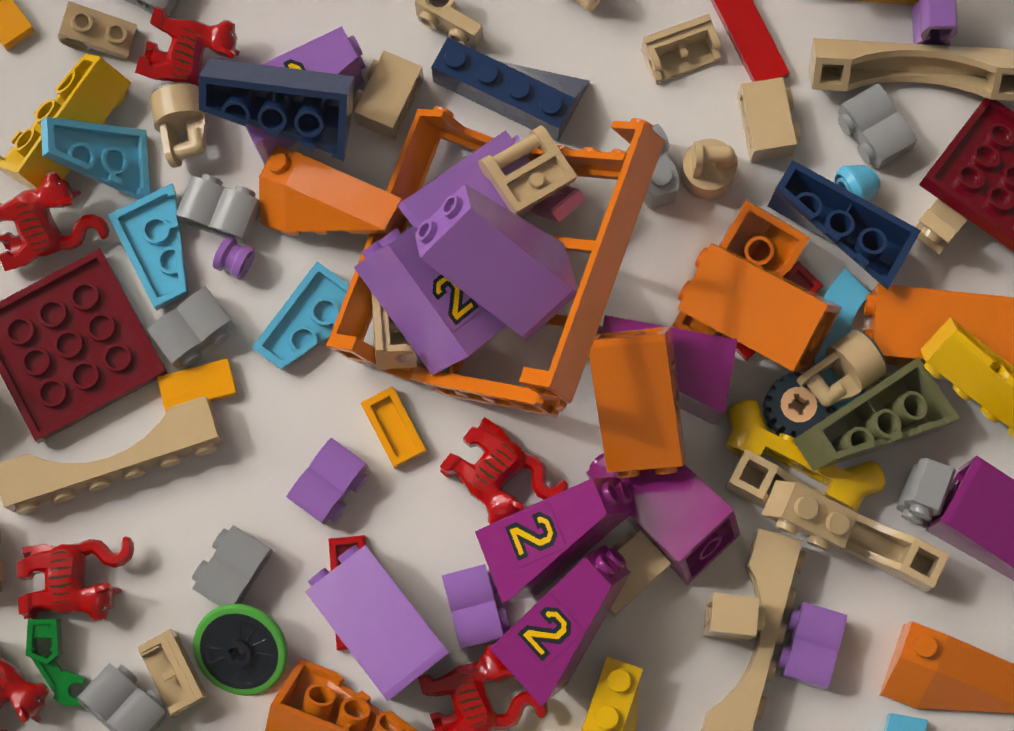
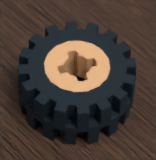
[763,372,832,438]

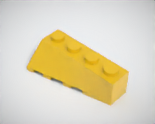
[0,53,131,189]
[920,317,1014,438]
[581,656,643,731]

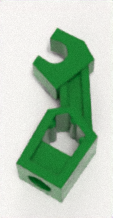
[25,619,86,706]

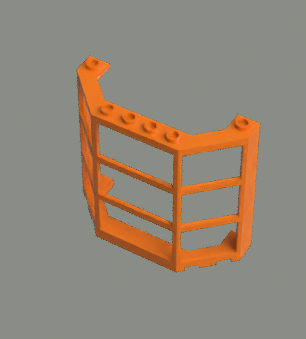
[326,106,665,417]

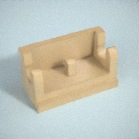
[641,14,721,84]
[372,293,417,370]
[138,629,209,718]

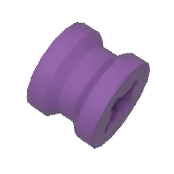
[213,236,256,281]

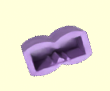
[912,0,958,46]
[286,437,369,525]
[442,564,510,650]
[777,602,847,690]

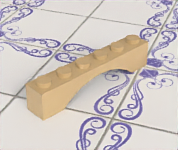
[808,38,1014,101]
[0,396,224,515]
[724,449,950,592]
[701,528,806,731]

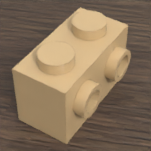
[761,480,859,551]

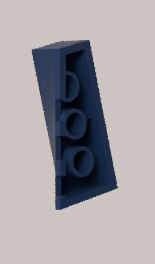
[431,37,590,142]
[199,58,354,162]
[767,160,921,290]

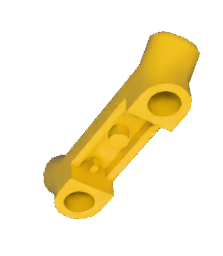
[724,399,886,512]

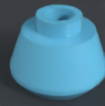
[834,165,881,203]

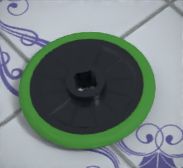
[193,604,288,696]

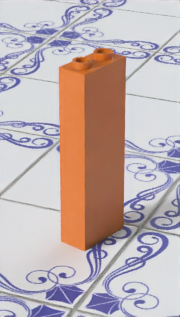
[863,283,1014,366]

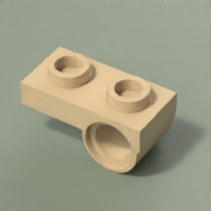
[415,0,483,49]
[57,1,137,60]

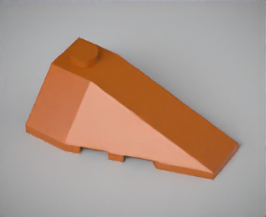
[259,146,404,236]
[672,199,810,335]
[879,621,1014,714]
[265,658,418,731]

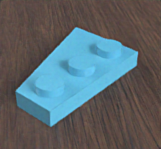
[41,117,150,199]
[108,183,189,311]
[252,261,349,370]

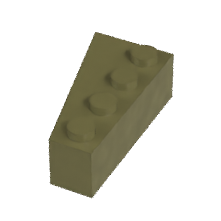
[793,357,961,471]

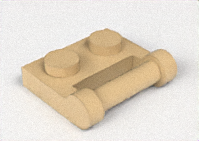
[478,125,578,215]

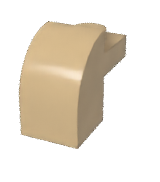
[915,199,968,255]

